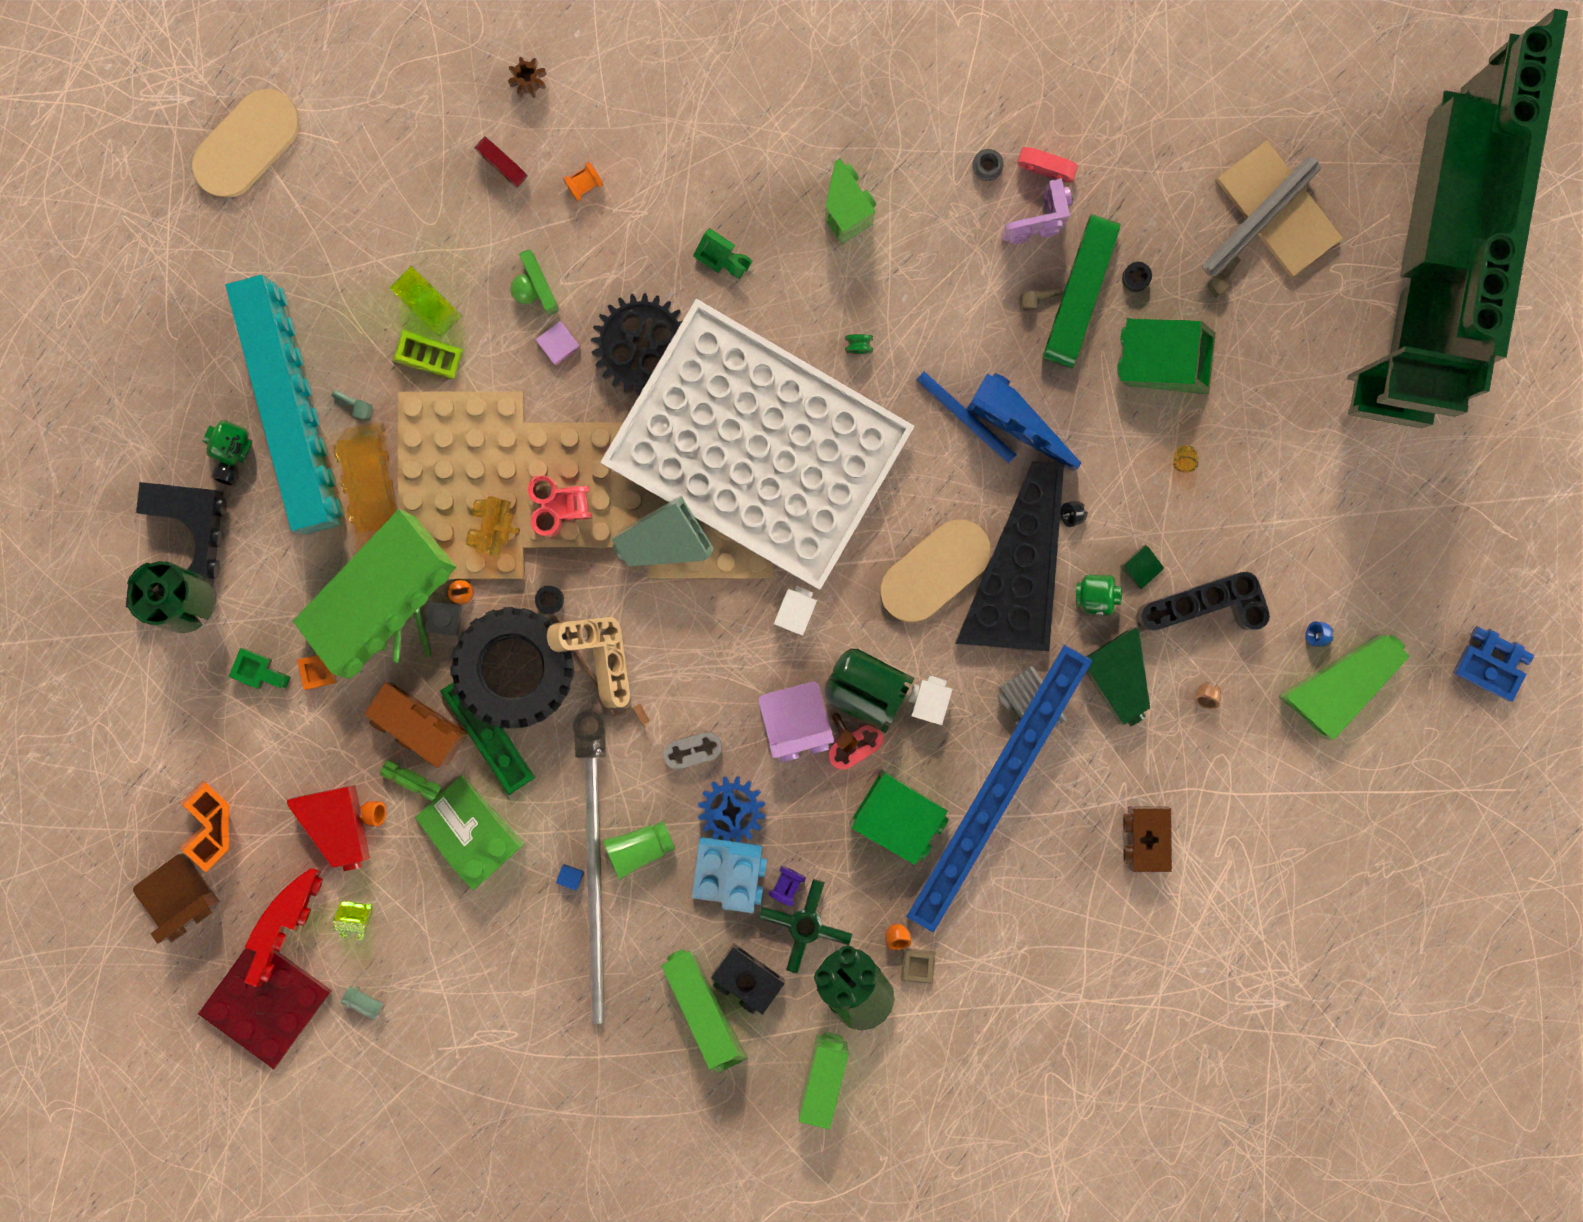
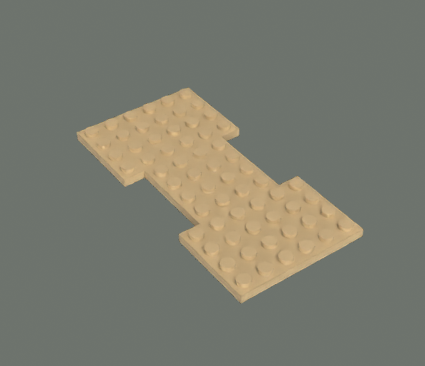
[398,391,773,579]

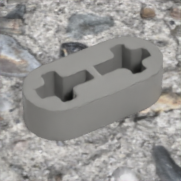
[663,732,722,769]

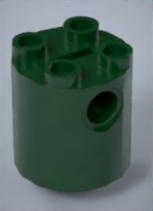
[814,945,895,1031]

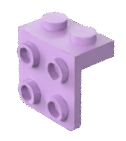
[1001,178,1072,245]
[758,681,834,762]

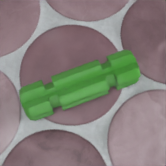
[380,760,441,801]

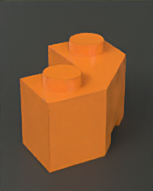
[179,780,229,872]

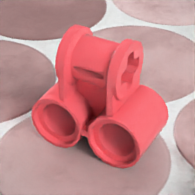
[527,475,592,537]

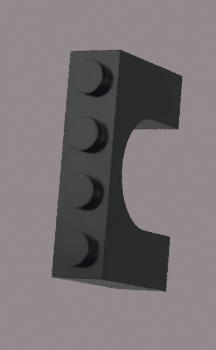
[126,482,227,609]

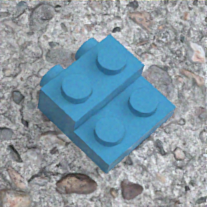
[692,837,767,913]

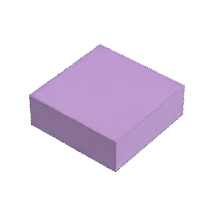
[536,321,580,366]

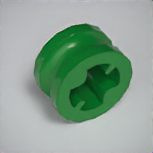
[845,334,873,354]

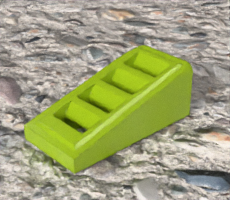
[392,330,463,380]

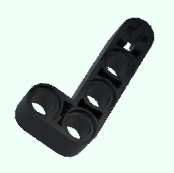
[1136,572,1270,630]

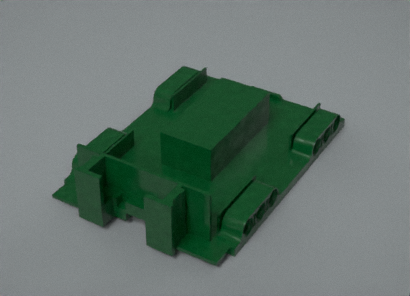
[1347,9,1568,429]

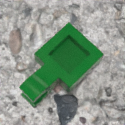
[693,228,753,279]
[228,648,291,689]

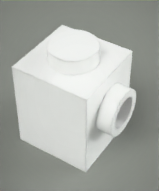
[908,675,953,725]

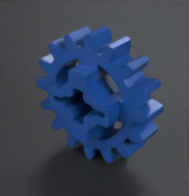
[698,776,766,843]

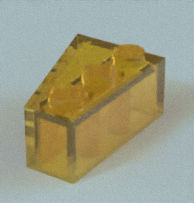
[334,422,397,533]

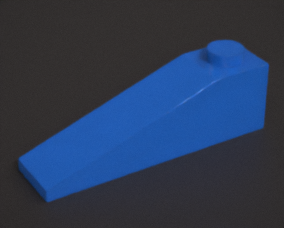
[967,373,1081,471]

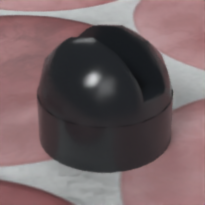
[211,462,239,486]
[1060,501,1088,527]

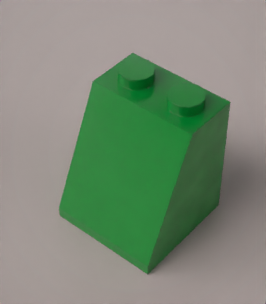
[1117,318,1216,394]
[849,770,949,865]

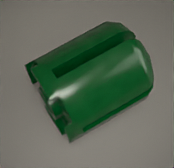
[126,561,214,634]
[825,649,914,733]

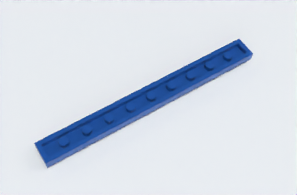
[906,644,1092,933]

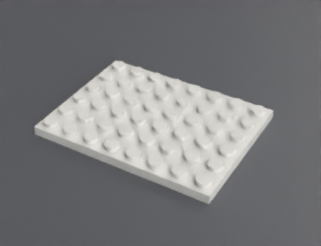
[600,299,915,590]

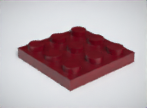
[198,948,332,1069]

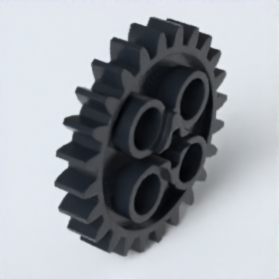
[591,293,683,396]

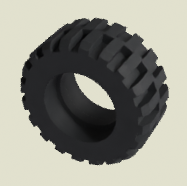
[450,607,574,729]

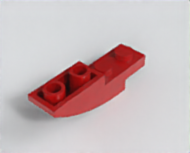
[244,868,323,987]

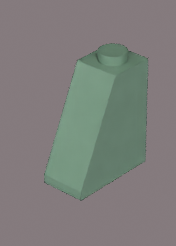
[612,496,714,567]

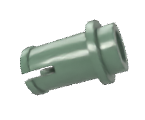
[340,986,383,1021]

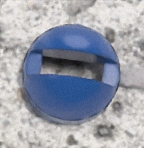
[1306,621,1334,647]

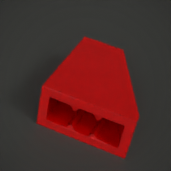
[287,785,370,871]

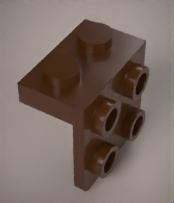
[133,853,220,944]

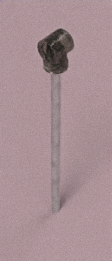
[573,708,606,1024]

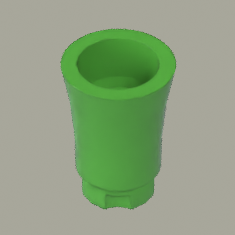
[603,821,675,880]

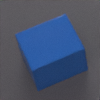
[556,864,585,891]

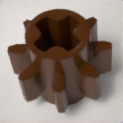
[508,57,547,98]

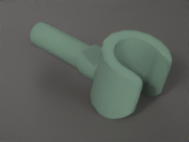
[332,390,373,421]

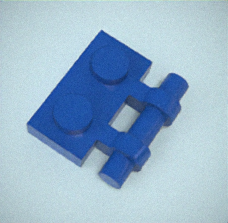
[1453,626,1534,702]

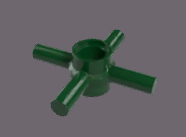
[758,879,852,973]

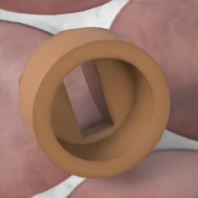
[1194,682,1221,709]

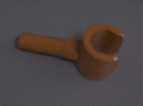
[832,712,858,754]

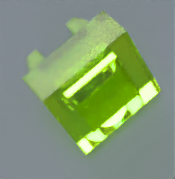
[333,901,372,940]

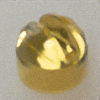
[1173,445,1199,473]

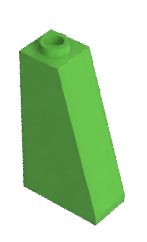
[1279,635,1410,740]
[661,949,748,1073]

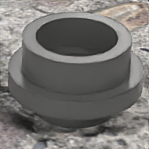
[972,149,1004,181]

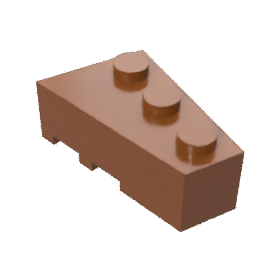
[364,682,468,768]

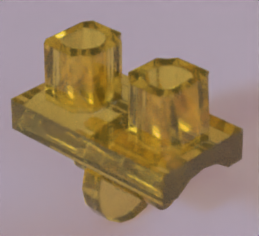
[465,496,520,557]

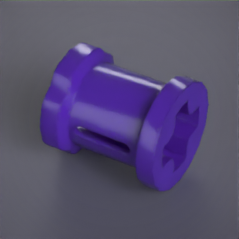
[768,865,806,907]

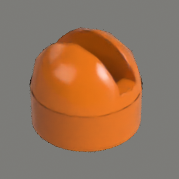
[447,580,474,605]
[360,801,387,827]
[885,923,912,950]

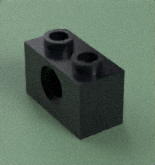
[711,943,785,1015]

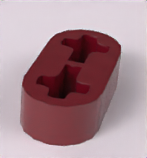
[474,136,528,188]

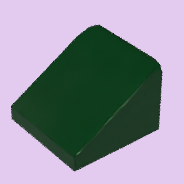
[1120,545,1165,589]

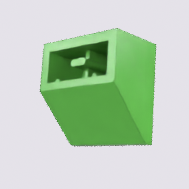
[825,158,877,245]

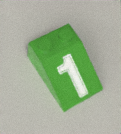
[415,775,525,890]

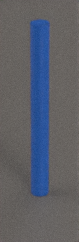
[916,371,1017,464]

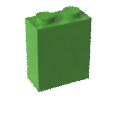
[798,1032,849,1130]

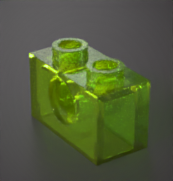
[389,266,462,338]

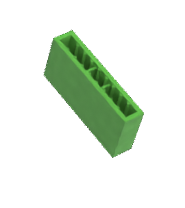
[293,509,457,679]

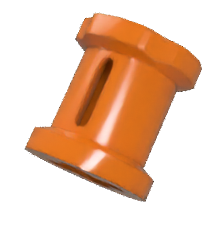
[563,161,603,202]

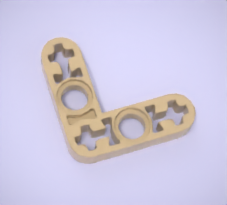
[547,617,630,709]

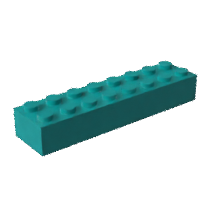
[225,274,344,535]

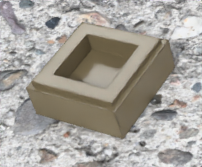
[901,948,936,984]

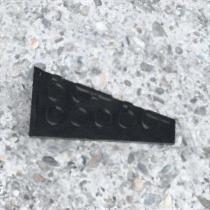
[954,461,1064,651]

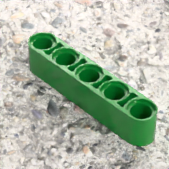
[1042,214,1121,368]

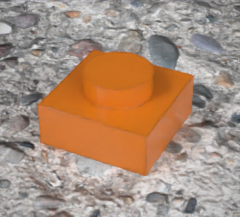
[297,655,337,690]

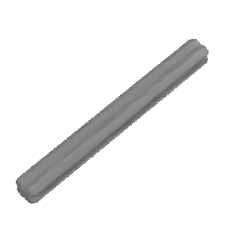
[1202,157,1321,278]

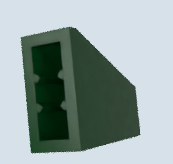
[1086,627,1150,727]

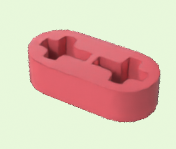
[1017,147,1078,183]
[828,724,883,769]

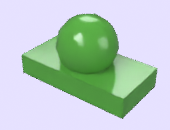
[510,249,559,316]

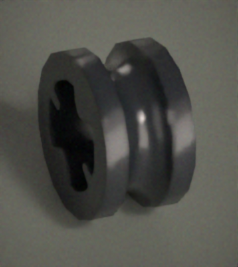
[1122,261,1152,292]
[535,586,564,614]

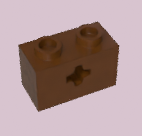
[1123,806,1172,872]

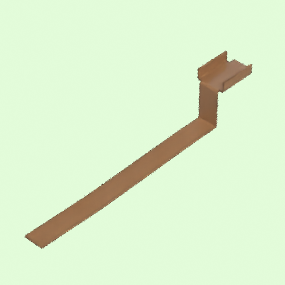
[556,616,650,728]

